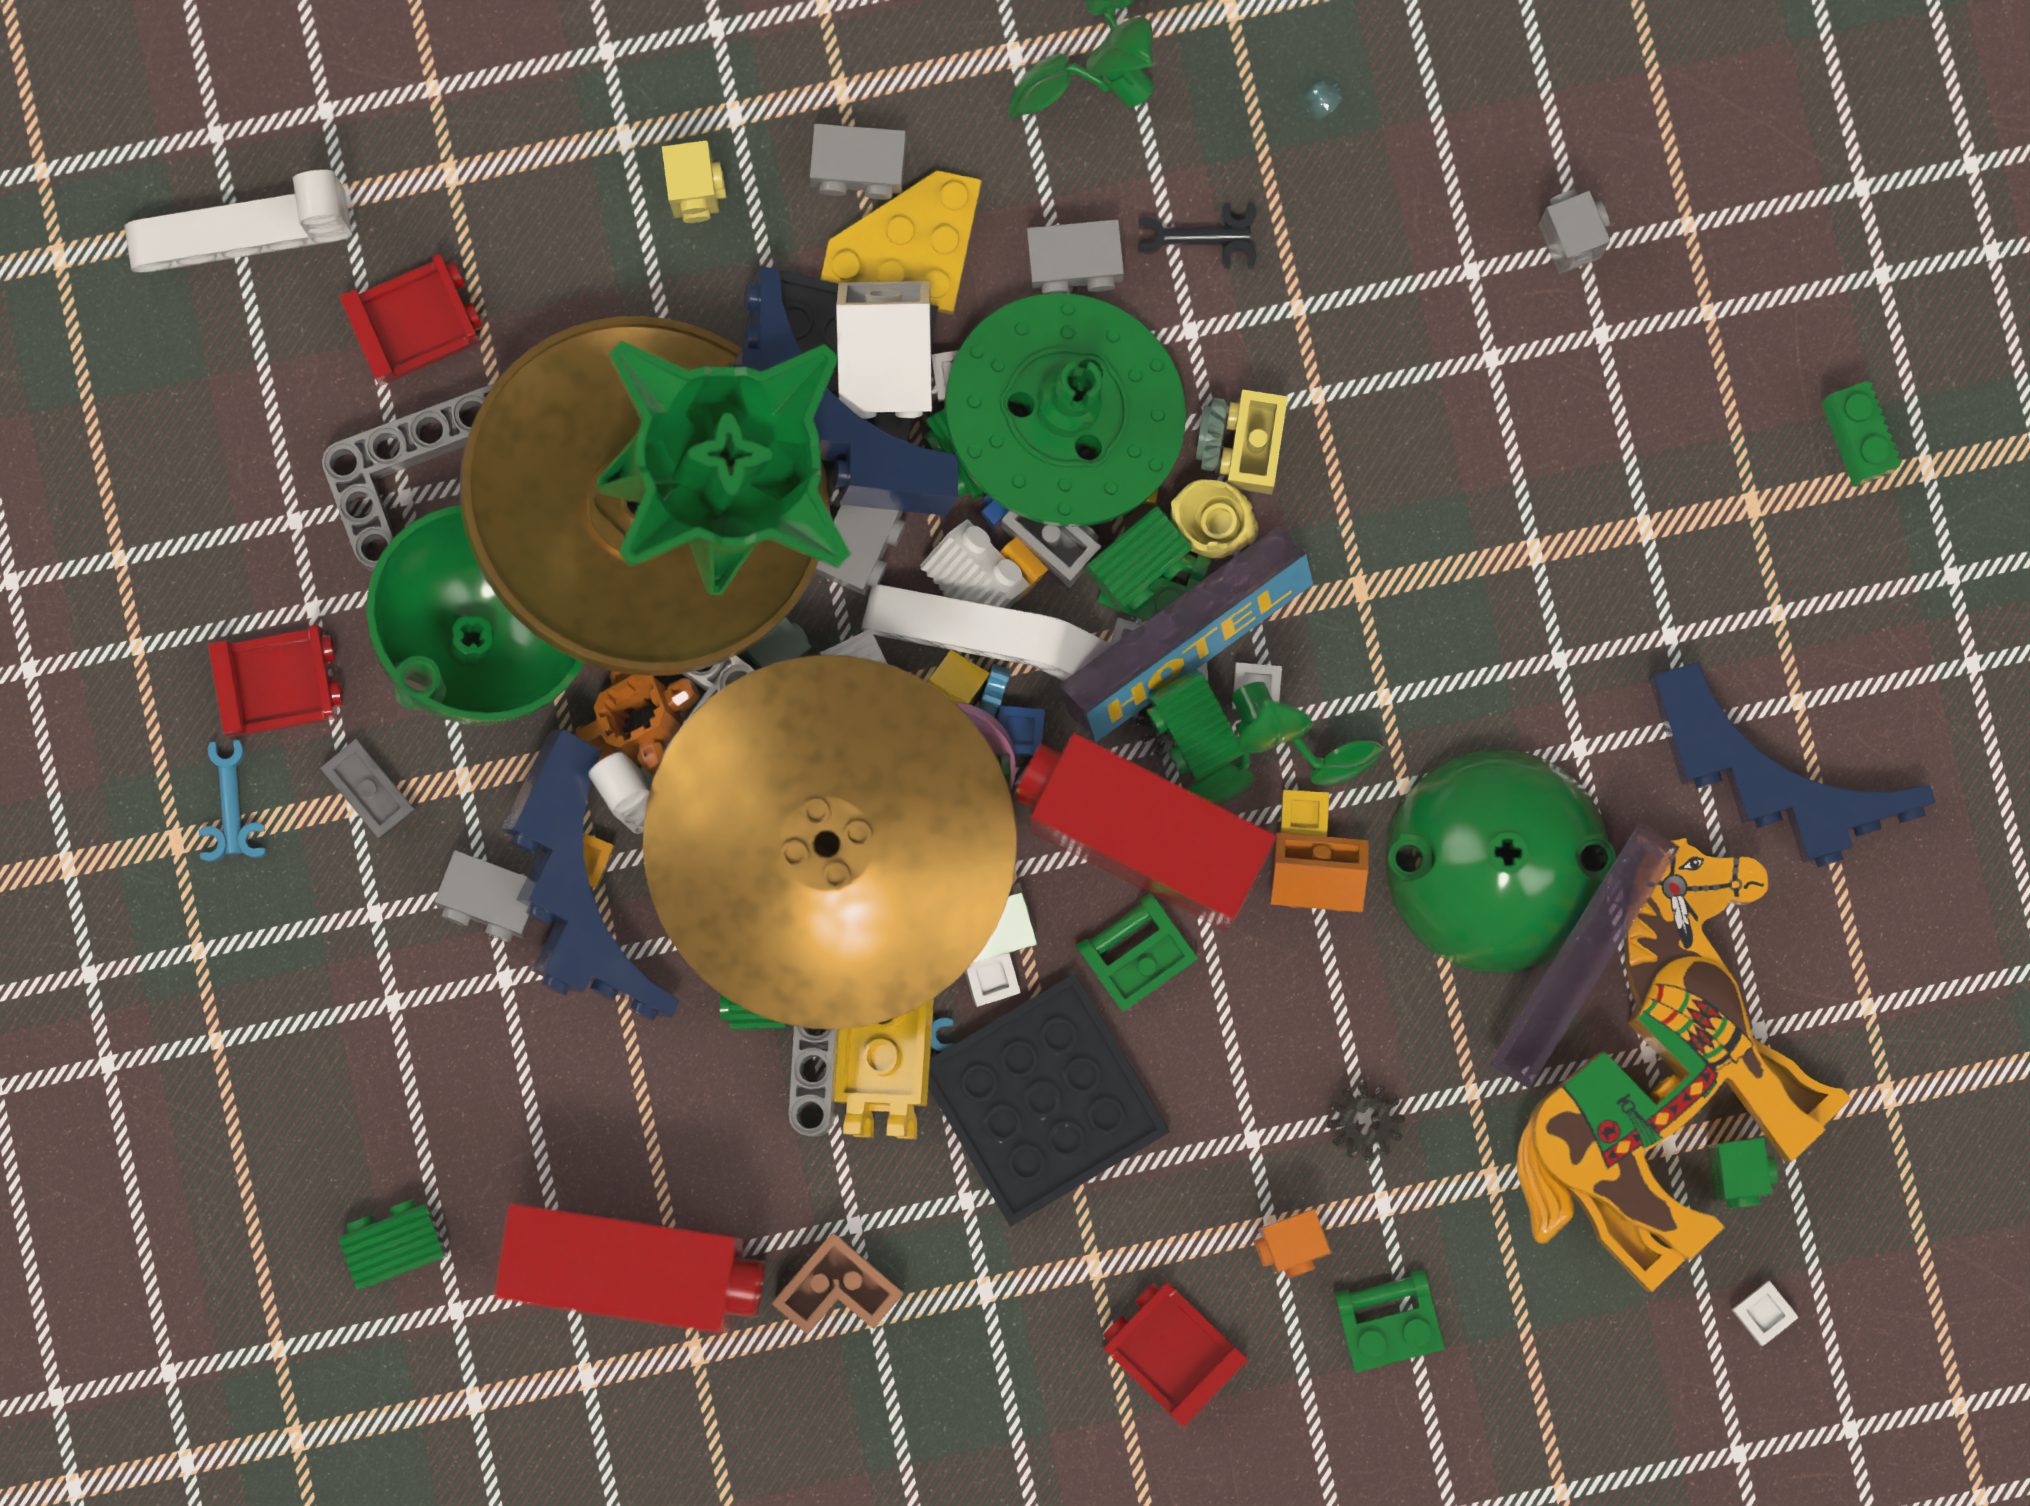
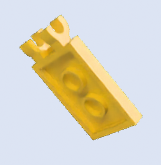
[834,998,934,1139]

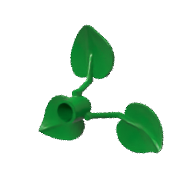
[1009,0,1154,121]
[1187,682,1385,804]

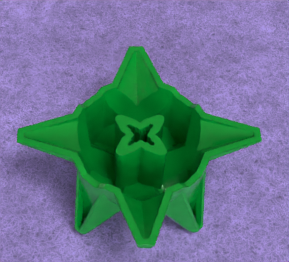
[597,341,851,595]

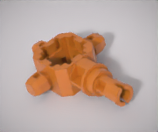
[534,671,700,776]

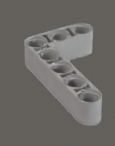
[322,383,495,572]
[789,1026,839,1137]

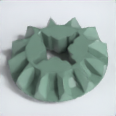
[1196,397,1228,471]

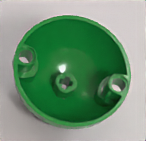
[366,505,584,726]
[1385,749,1616,974]

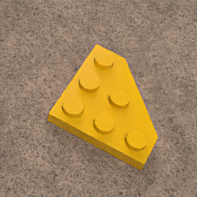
[820,171,982,315]

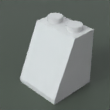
[836,281,932,419]

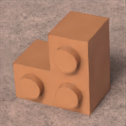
[772,1232,904,1334]

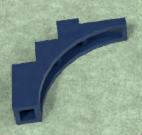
[727,267,958,516]
[1649,662,1936,868]
[501,729,680,1021]

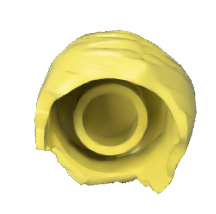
[1171,479,1258,559]

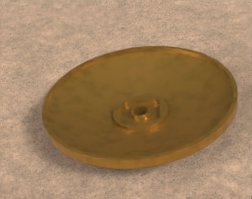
[460,316,829,676]
[643,655,1017,1029]

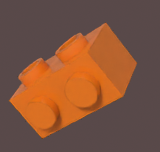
[1271,833,1369,912]
[1253,1209,1331,1278]

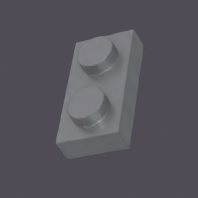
[320,739,416,840]

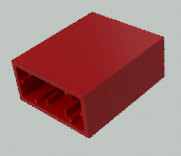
[1016,733,1276,932]
[494,1204,766,1333]

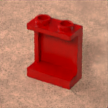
[339,253,483,387]
[208,624,344,738]
[1103,1282,1248,1427]

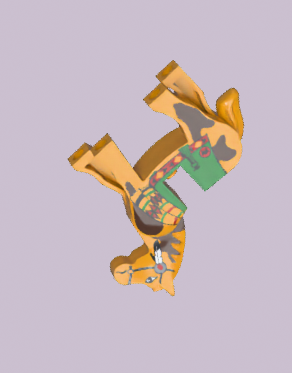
[1517,826,1852,1292]

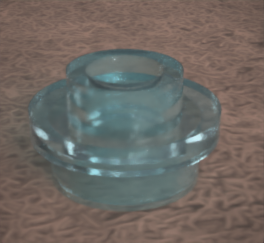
[1302,79,1345,121]

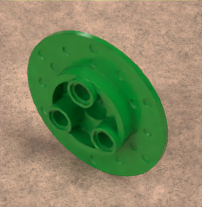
[945,293,1186,527]

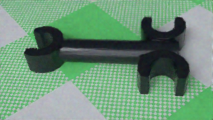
[1139,203,1256,269]

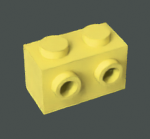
[662,141,726,223]
[1220,390,1288,495]

